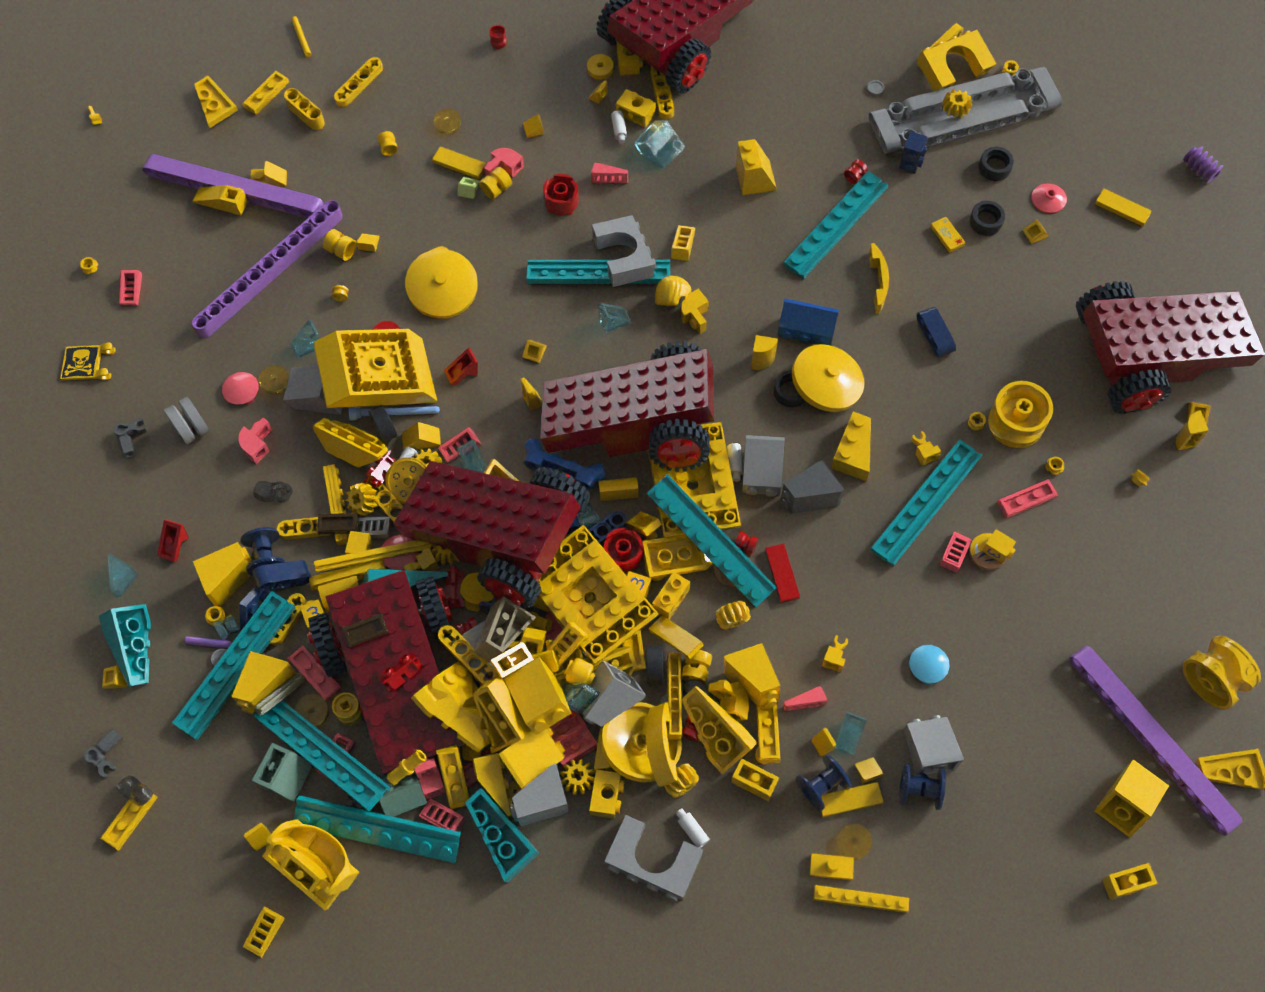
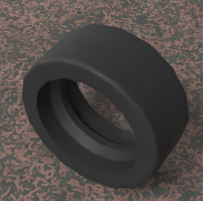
[979,146,1014,181]
[969,200,1005,236]
[774,370,805,407]
[368,405,398,443]
[646,645,663,684]

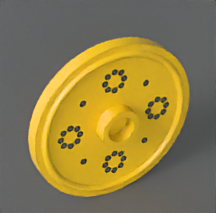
[385,457,427,504]

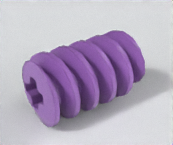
[1183,146,1223,184]

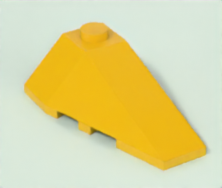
[681,686,757,775]

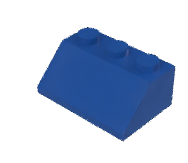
[777,299,839,346]

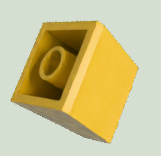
[736,139,777,195]
[193,542,253,607]
[724,643,780,708]
[232,651,297,714]
[504,657,571,735]
[499,727,565,789]
[1095,760,1169,838]

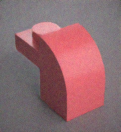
[484,148,524,178]
[238,418,272,465]
[415,757,446,800]

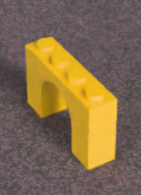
[916,30,996,91]

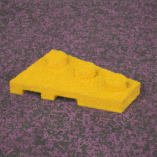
[194,76,238,128]
[1196,749,1265,790]

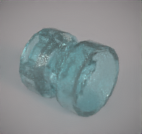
[213,613,241,640]

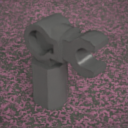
[114,418,147,459]
[84,729,122,778]

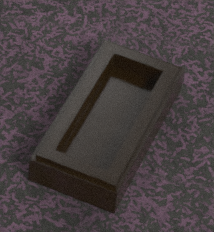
[317,513,358,535]
[342,613,389,648]

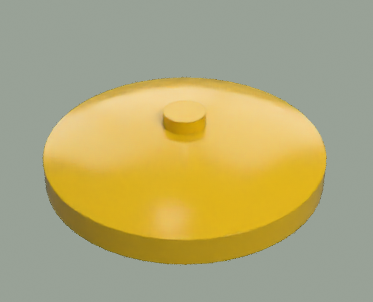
[405,249,478,319]
[792,344,864,412]
[600,702,682,782]

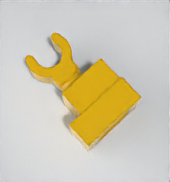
[912,431,941,466]
[404,547,440,571]
[822,635,848,673]

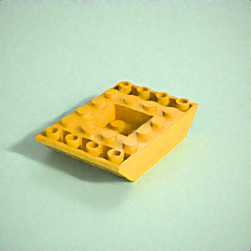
[313,329,437,408]
[648,422,741,538]
[538,525,659,665]

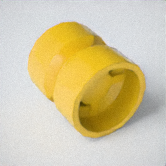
[479,167,512,200]
[323,229,357,261]
[681,650,712,685]
[332,692,363,726]

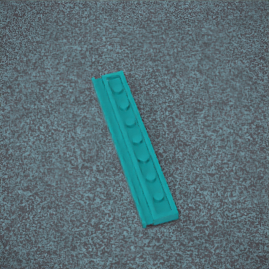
[783,171,889,280]
[527,260,670,284]
[870,439,982,567]
[647,474,777,608]
[172,591,296,740]
[254,700,390,812]
[294,795,461,863]

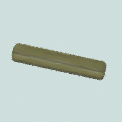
[255,673,305,715]

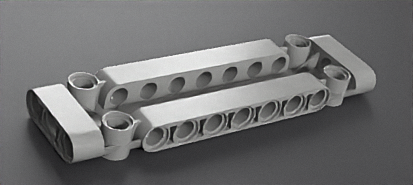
[869,66,1062,154]

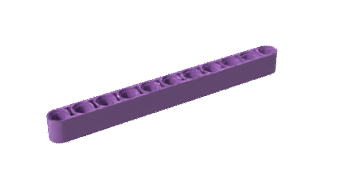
[142,154,324,218]
[192,200,343,338]
[1069,645,1243,836]

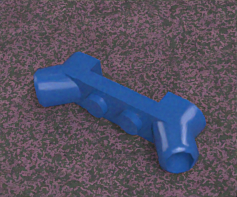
[523,438,606,491]

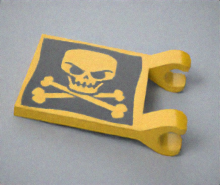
[60,343,115,381]

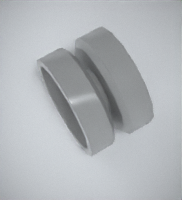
[164,396,210,445]

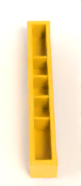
[323,464,349,546]
[667,652,682,740]
[813,885,909,913]

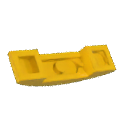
[868,243,889,314]
[646,702,677,787]

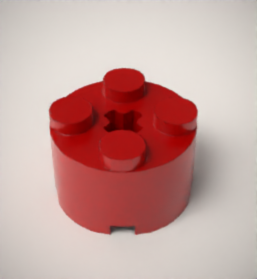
[543,174,579,215]
[604,528,643,573]

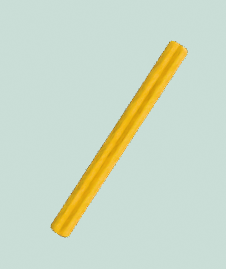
[314,540,431,572]

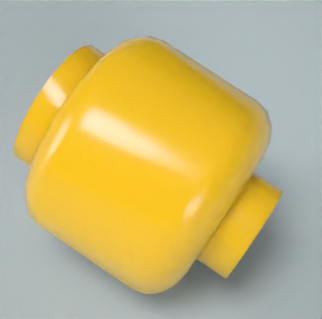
[563,658,596,688]

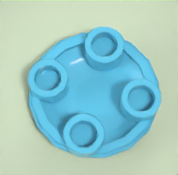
[908,645,950,685]

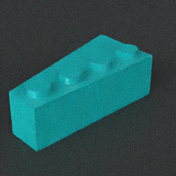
[465,788,540,883]

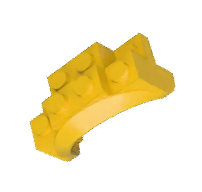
[262,819,360,910]

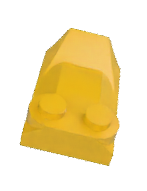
[642,535,713,581]

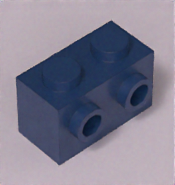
[899,131,928,174]

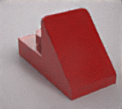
[444,348,478,386]
[157,519,189,562]

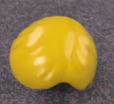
[655,276,691,306]

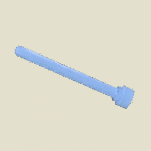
[349,406,440,421]

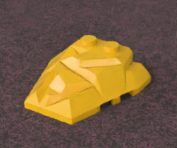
[411,661,491,753]

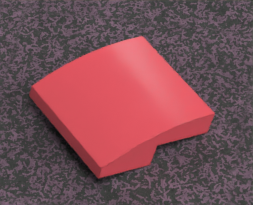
[550,712,598,768]

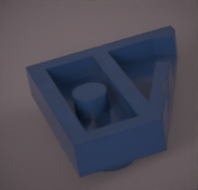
[239,585,270,631]

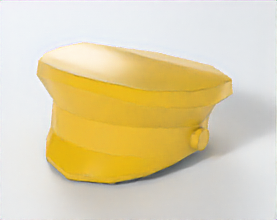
[460,572,494,612]

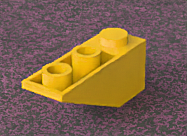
[193,185,248,215]
[472,752,513,816]

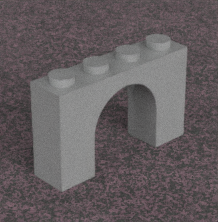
[592,215,657,287]
[604,815,703,902]

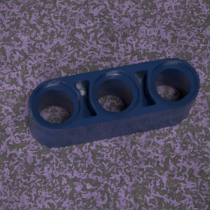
[916,307,956,357]
[588,511,626,547]
[252,560,311,591]

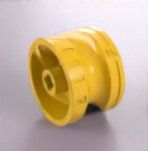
[988,381,1053,448]
[1182,636,1261,710]

